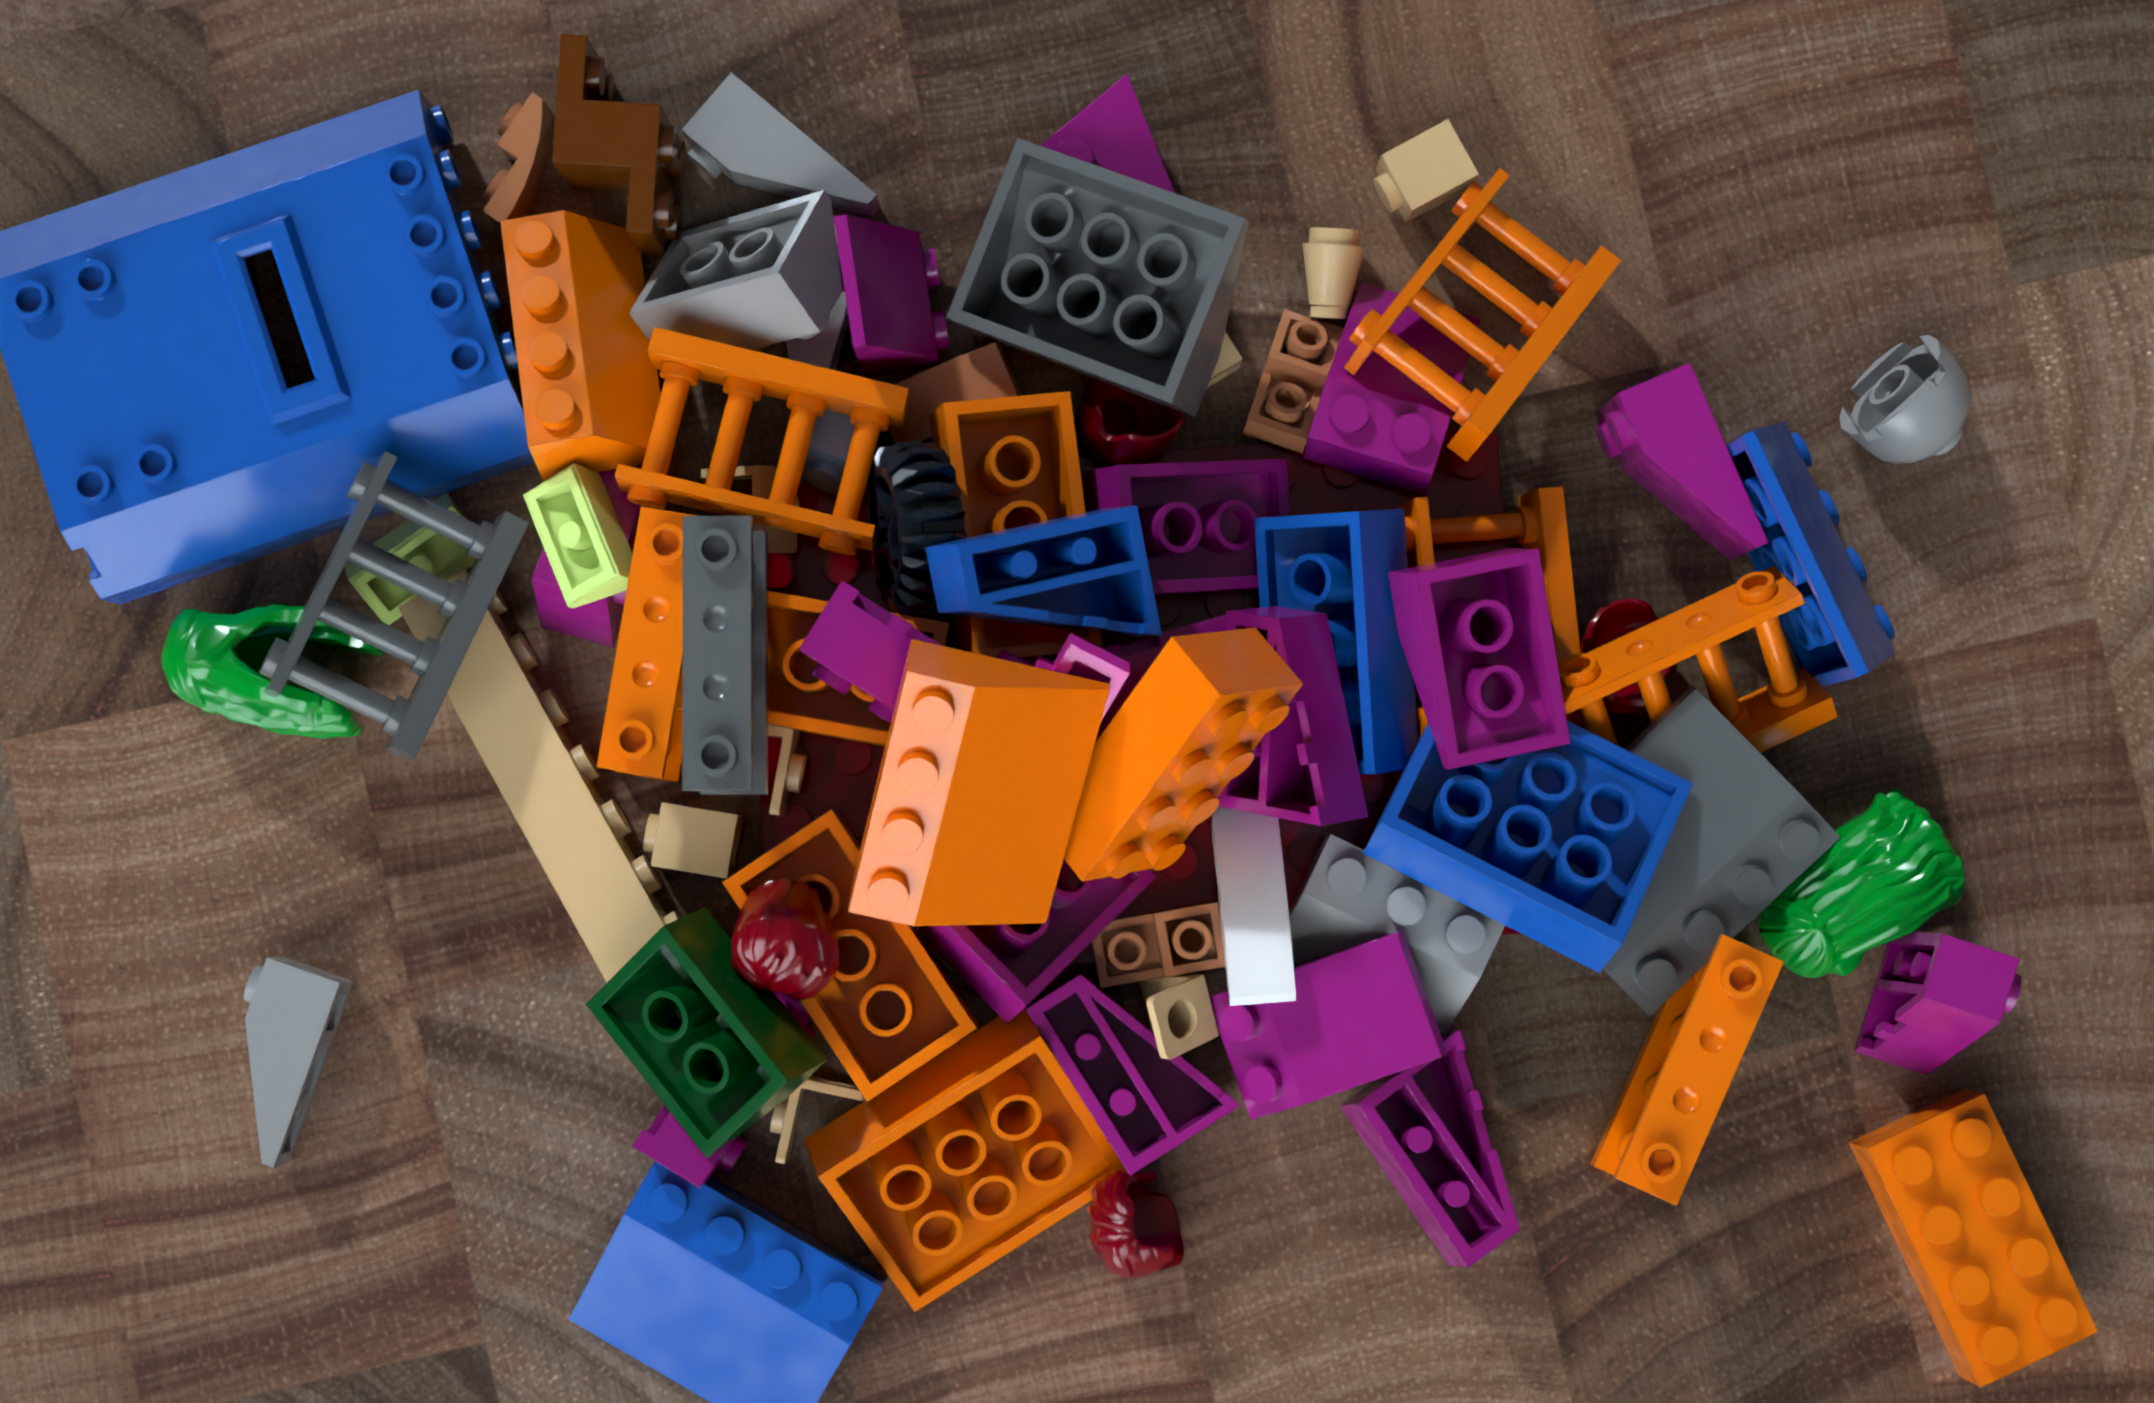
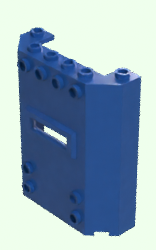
[0,90,535,605]

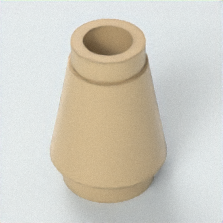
[1302,227,1365,319]

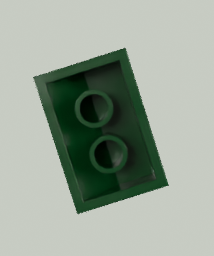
[586,907,828,1158]

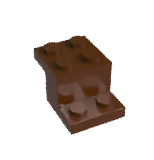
[552,34,686,258]

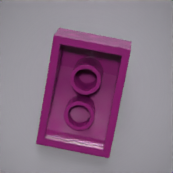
[833,214,950,378]
[1303,282,1481,496]
[1595,363,1768,561]
[1082,459,1291,596]
[1388,548,1571,770]
[917,859,1156,1024]
[1209,930,1448,1120]

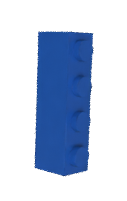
[1254,508,1418,774]

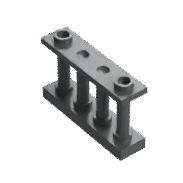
[259,451,529,761]
[682,516,768,795]

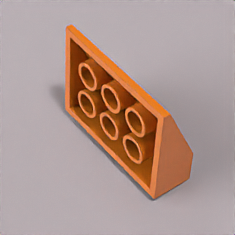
[848,639,1110,926]
[804,1007,1128,1312]

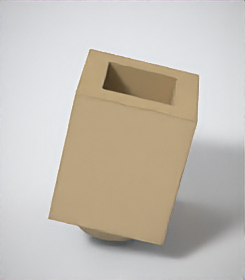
[1373,119,1479,223]
[643,802,744,879]

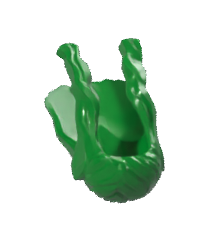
[161,604,383,739]
[1757,788,1965,978]

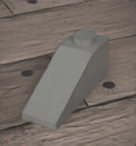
[682,72,881,217]
[243,956,354,1168]

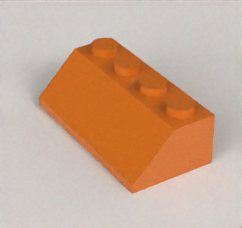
[500,210,661,482]

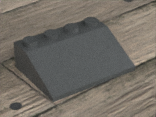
[946,138,1249,417]
[1603,685,1841,1016]

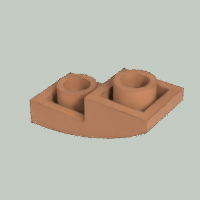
[482,92,553,229]
[1242,309,1344,454]
[888,342,1022,443]
[1091,902,1225,988]

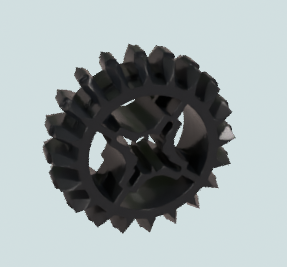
[865,440,968,616]

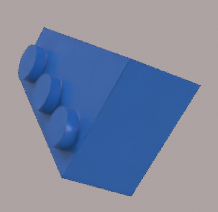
[925,505,1162,637]

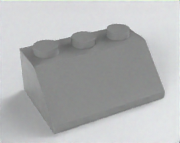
[629,190,843,352]
[1289,834,1505,1035]

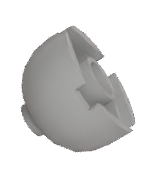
[1839,335,1972,464]

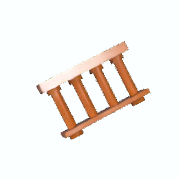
[1344,168,1622,462]
[615,327,909,555]
[1397,486,1586,741]
[597,507,697,783]
[1558,566,1838,753]
[1590,934,1784,1206]

